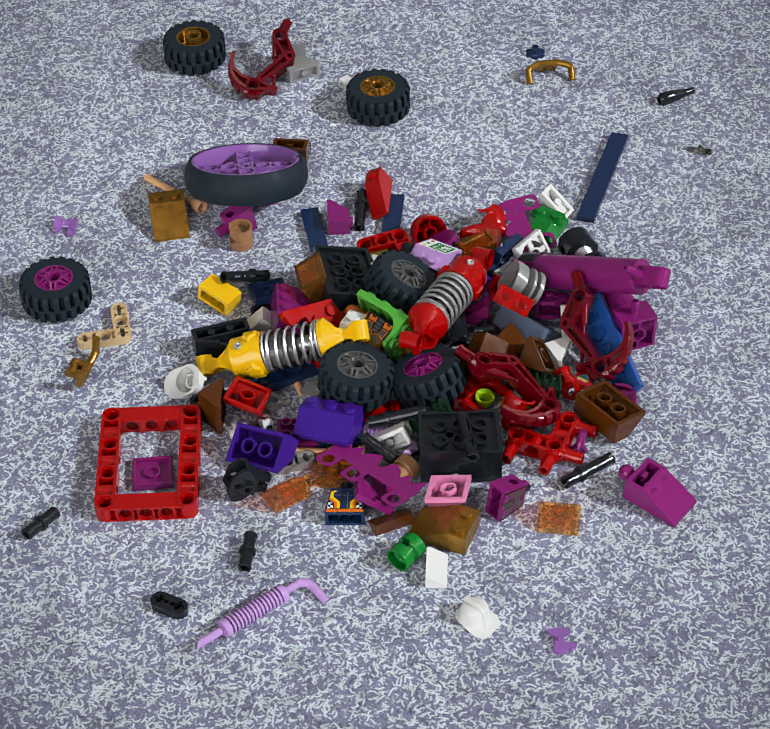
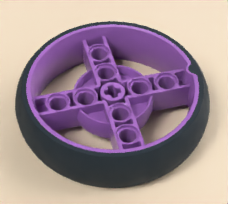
[184,143,308,206]

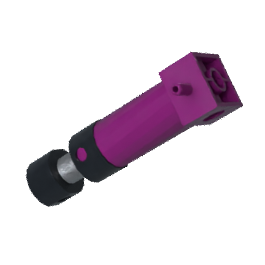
[558,227,658,350]

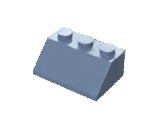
[492,305,562,343]

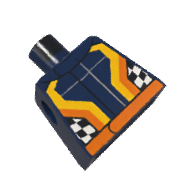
[325,482,365,525]

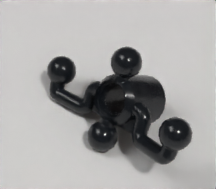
[442,312,495,348]

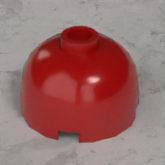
[410,213,447,244]

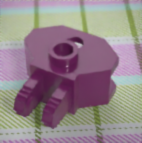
[533,290,569,320]

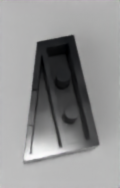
[191,317,251,358]

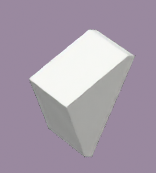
[247,306,272,332]
[545,336,572,374]

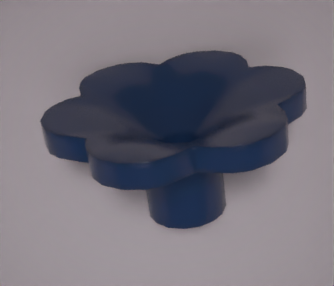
[526,44,545,60]

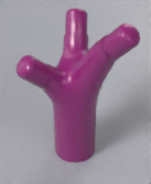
[569,429,588,453]

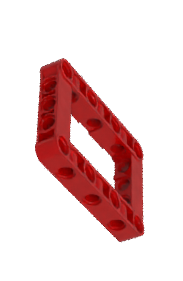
[94,404,202,522]

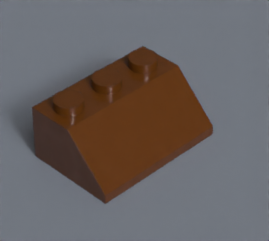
[573,380,646,444]

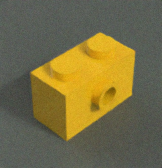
[197,273,242,316]

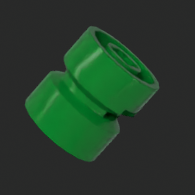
[386,532,426,571]

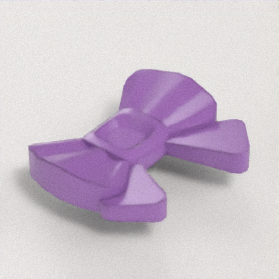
[53,216,78,237]
[547,628,577,654]

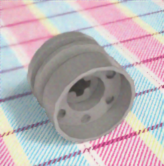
[497,260,546,307]

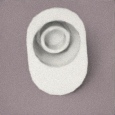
[164,364,207,399]
[455,595,501,639]

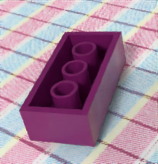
[270,283,313,336]

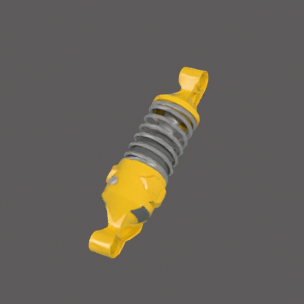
[195,318,370,379]

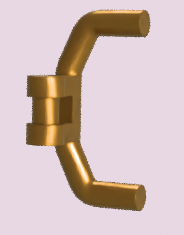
[525,59,576,85]
[65,336,100,387]

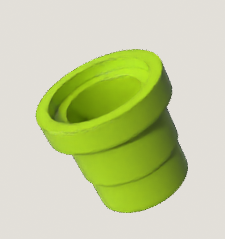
[475,388,495,409]

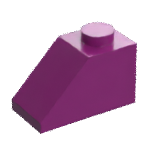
[327,199,353,235]

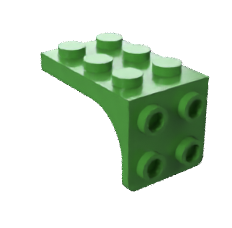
[356,289,413,363]

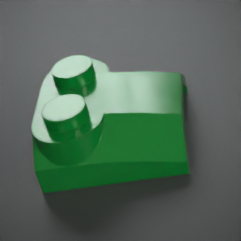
[528,205,569,244]

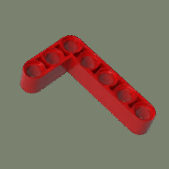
[356,229,412,261]

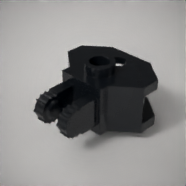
[222,458,272,502]

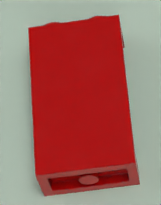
[486,273,535,318]

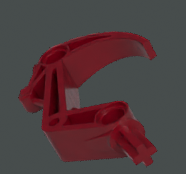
[228,18,295,100]
[559,270,634,381]
[455,344,562,427]

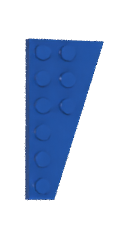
[557,292,644,392]

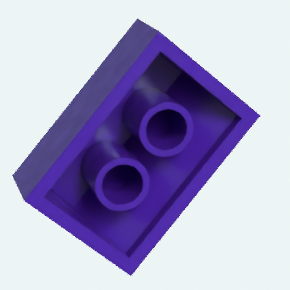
[293,396,364,447]
[225,422,299,474]

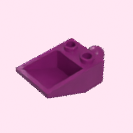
[618,458,697,527]

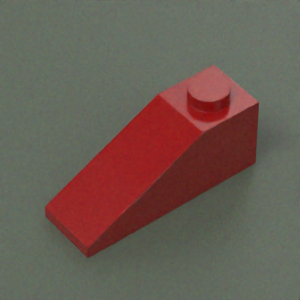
[365,167,393,220]

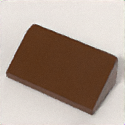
[367,508,414,536]

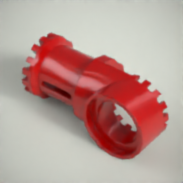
[554,365,582,401]

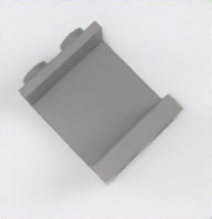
[283,42,320,84]

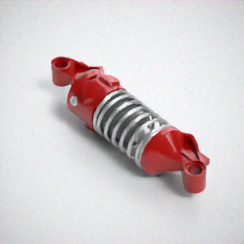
[399,247,495,356]

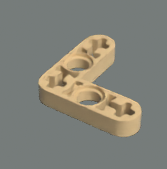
[76,303,132,350]

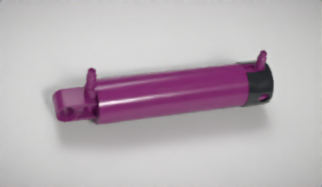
[511,252,671,295]

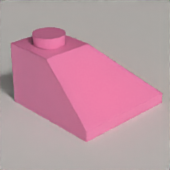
[424,475,472,507]

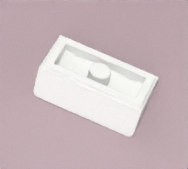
[371,421,412,452]
[425,547,448,588]

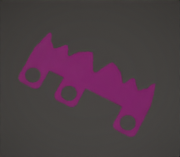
[499,194,557,253]
[316,440,427,507]

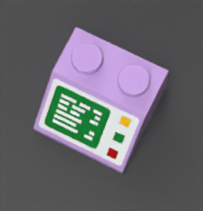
[410,238,462,278]

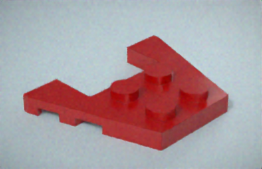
[278,299,344,369]

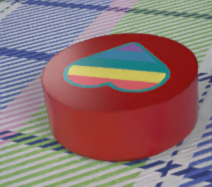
[574,372,593,390]

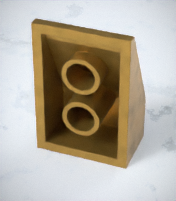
[148,189,190,242]
[409,505,480,555]

